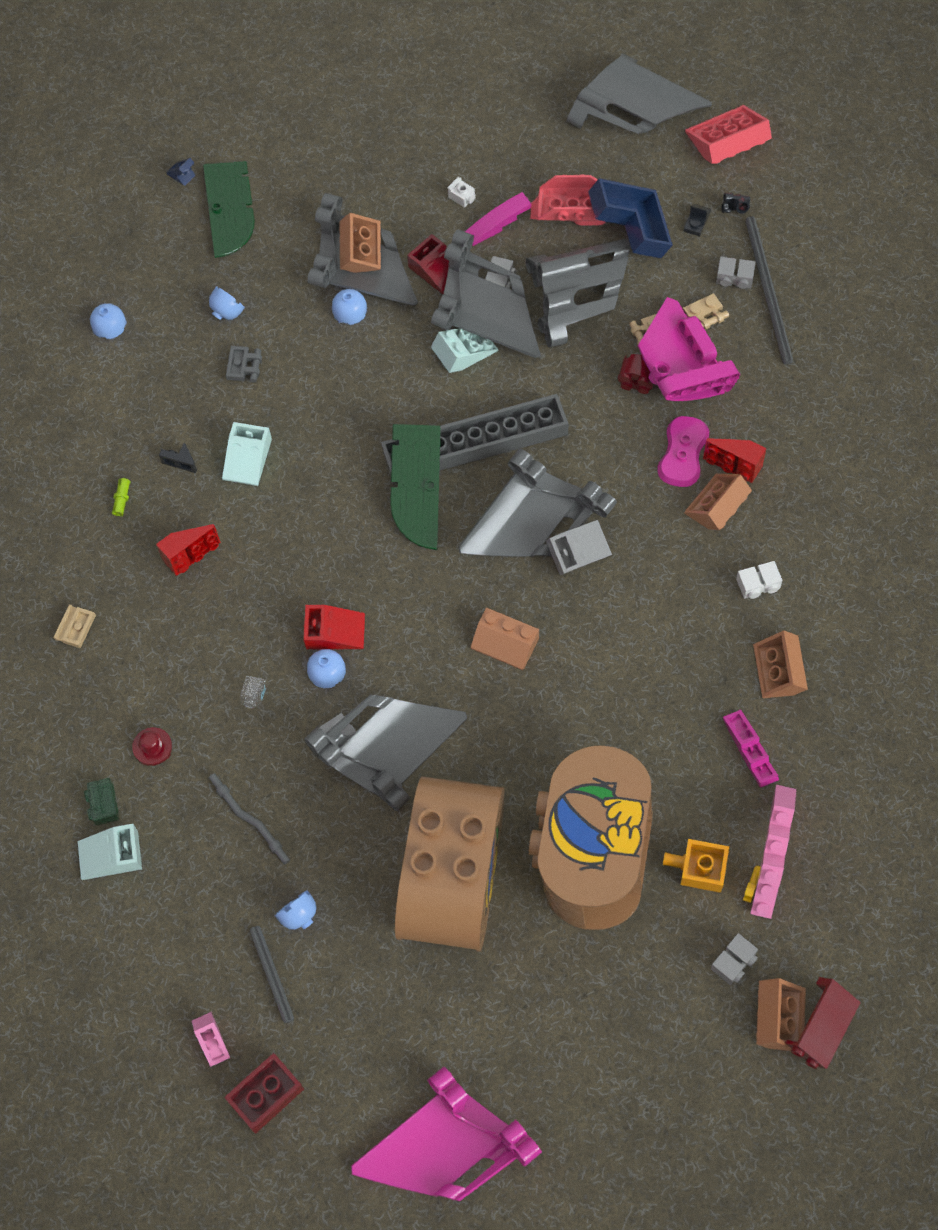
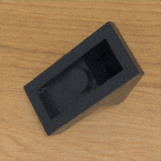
[683,204,711,237]
[159,442,197,473]

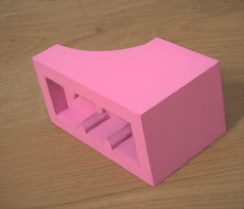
[192,1012,230,1067]

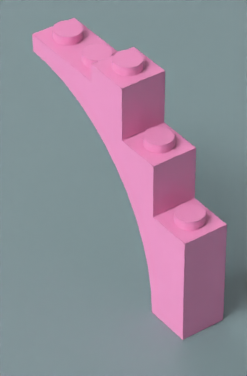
[751,785,796,919]

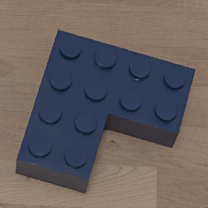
[588,178,673,258]

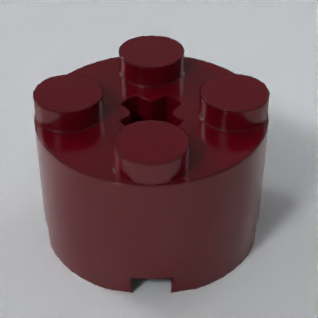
[618,354,654,394]

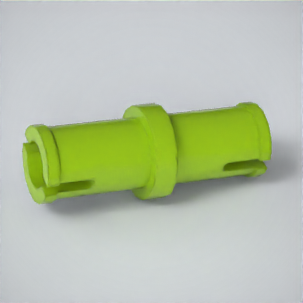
[112,478,130,516]

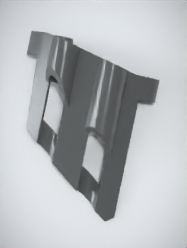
[525,238,631,347]

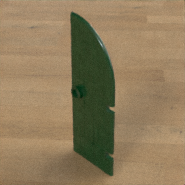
[203,161,255,258]
[390,424,441,550]

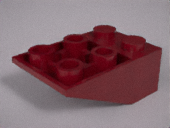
[407,234,449,295]

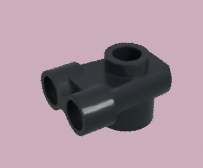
[721,193,750,214]

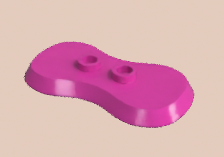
[657,416,709,487]

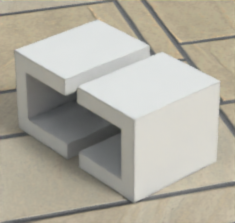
[736,561,782,599]

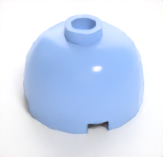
[209,286,245,320]
[332,289,367,325]
[90,303,126,339]
[307,649,346,688]
[275,890,316,930]

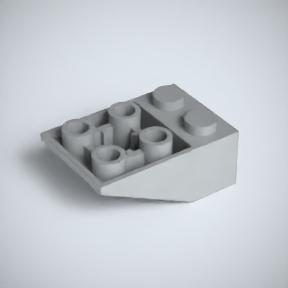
[546,520,612,576]

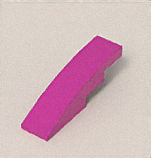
[465,192,531,246]
[723,710,779,788]

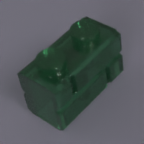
[84,778,120,826]

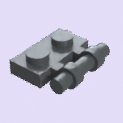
[226,346,262,383]

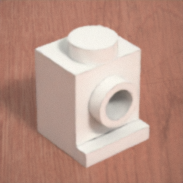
[448,177,475,208]

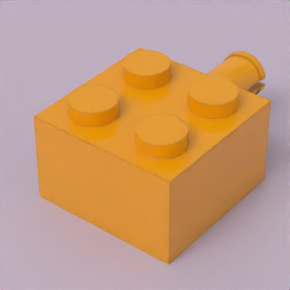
[663,839,729,893]

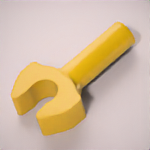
[743,866,760,903]

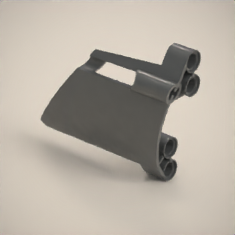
[566,53,712,134]
[307,193,418,305]
[431,229,541,358]
[458,448,617,557]
[304,694,467,811]

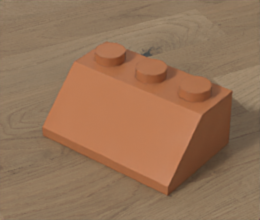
[340,213,381,273]
[684,473,752,530]
[471,608,539,670]
[753,631,808,698]
[756,978,806,1051]

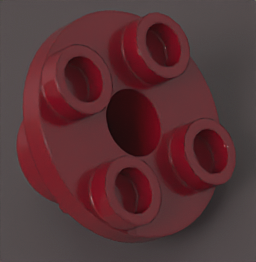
[132,727,172,766]

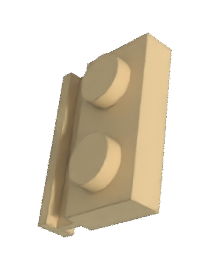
[54,605,96,648]

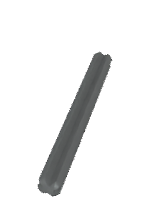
[250,926,294,1023]

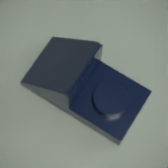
[166,158,196,186]

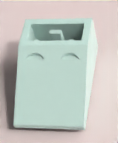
[431,328,498,373]
[222,422,272,486]
[78,824,142,880]

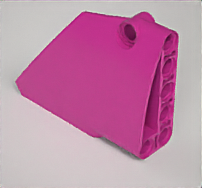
[638,297,740,401]

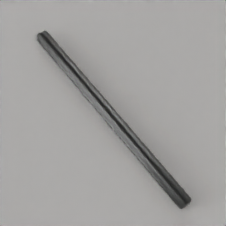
[746,216,793,365]

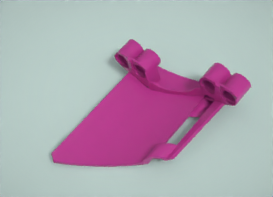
[351,1066,542,1201]

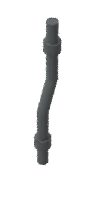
[209,773,290,865]

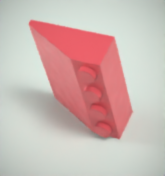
[685,105,772,164]

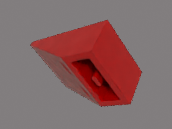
[703,438,767,483]
[156,524,221,576]
[304,605,365,649]

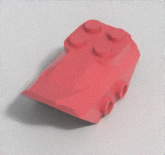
[530,175,606,226]

